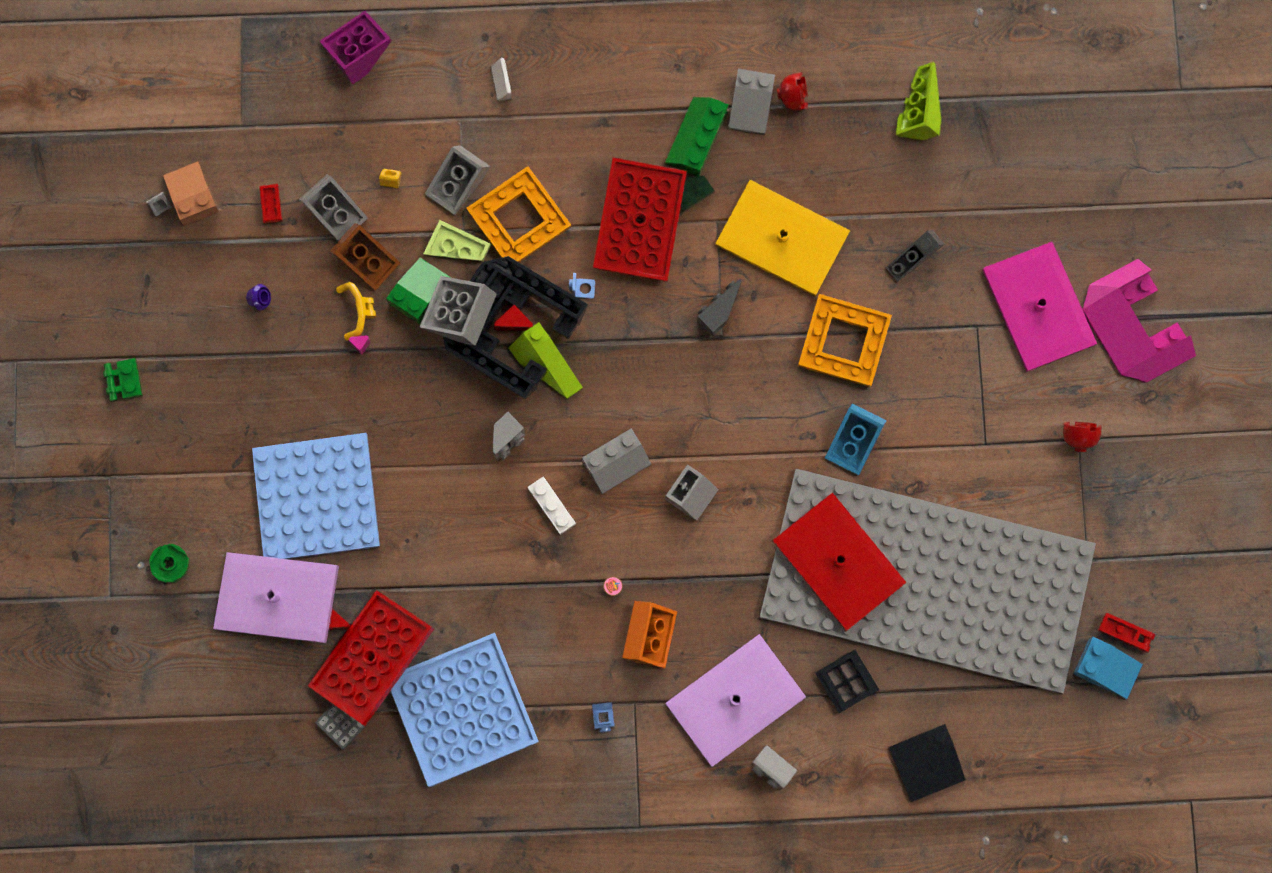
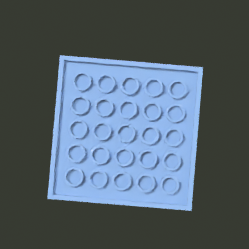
[252,433,380,559]
[391,633,539,787]

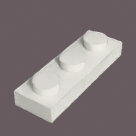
[528,476,576,535]

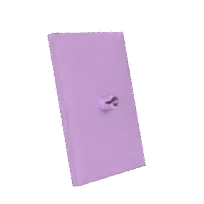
[213,552,339,643]
[665,634,806,767]

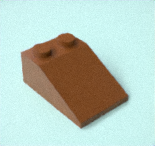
[330,223,400,291]

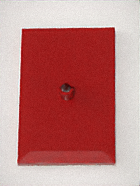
[593,157,687,282]
[772,492,907,631]
[308,590,434,726]

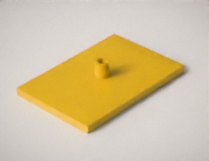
[715,180,850,297]

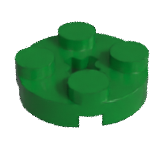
[149,544,190,583]

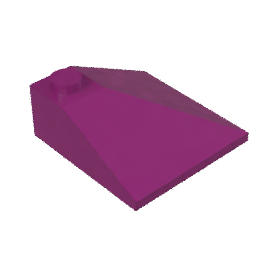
[320,11,392,85]

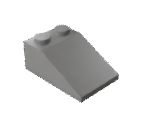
[728,69,775,135]
[425,146,490,215]
[299,174,368,241]

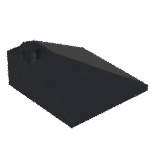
[888,724,966,802]

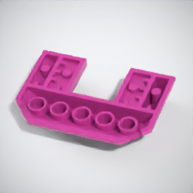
[1082,259,1196,383]

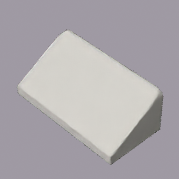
[491,58,512,101]

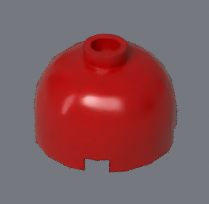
[777,72,808,110]
[1063,422,1102,452]

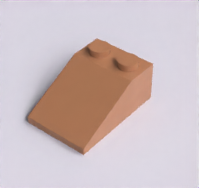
[163,162,219,226]

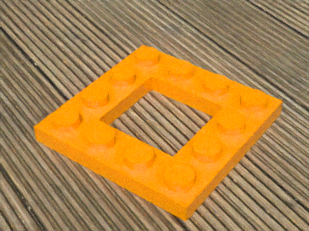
[466,166,571,263]
[798,294,892,388]

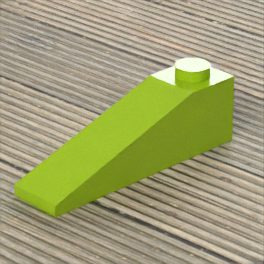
[896,62,941,140]
[509,323,583,399]

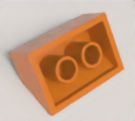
[622,601,677,668]

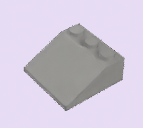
[420,276,496,346]

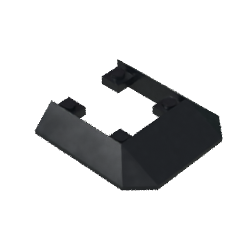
[443,256,588,399]

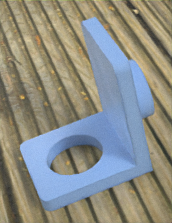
[569,273,595,299]

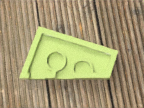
[424,220,491,261]

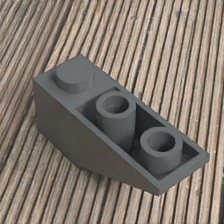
[886,230,944,282]
[697,279,742,337]

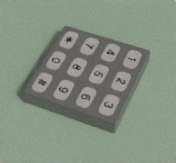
[315,704,371,750]

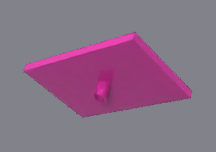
[982,242,1097,372]

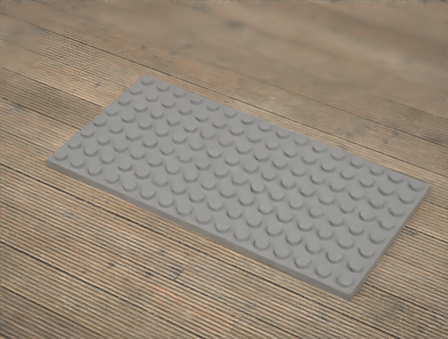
[759,469,1096,694]

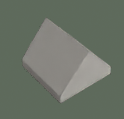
[146,192,172,216]

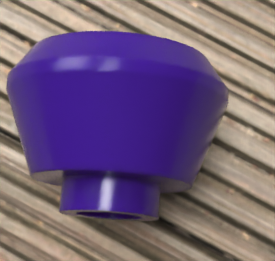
[246,284,271,310]

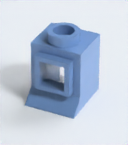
[592,702,614,733]

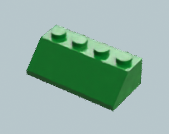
[665,97,729,177]

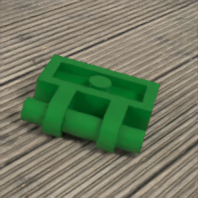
[103,358,143,402]

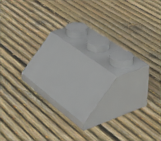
[582,428,651,494]

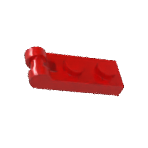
[1098,612,1156,653]

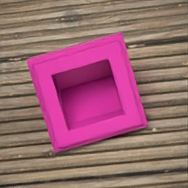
[349,335,370,355]

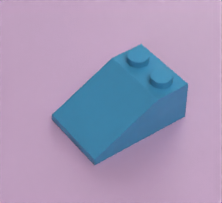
[825,404,887,475]
[1073,637,1143,700]

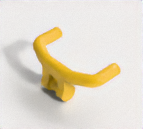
[336,282,376,341]

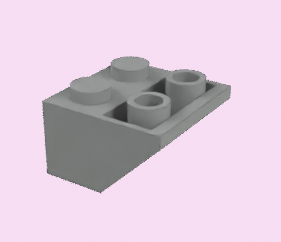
[493,412,525,461]
[665,464,719,521]
[751,745,797,790]

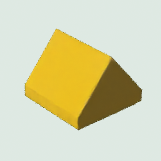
[379,169,401,188]

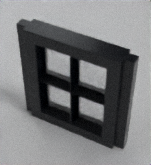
[815,650,879,713]

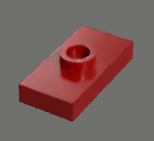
[259,184,283,224]

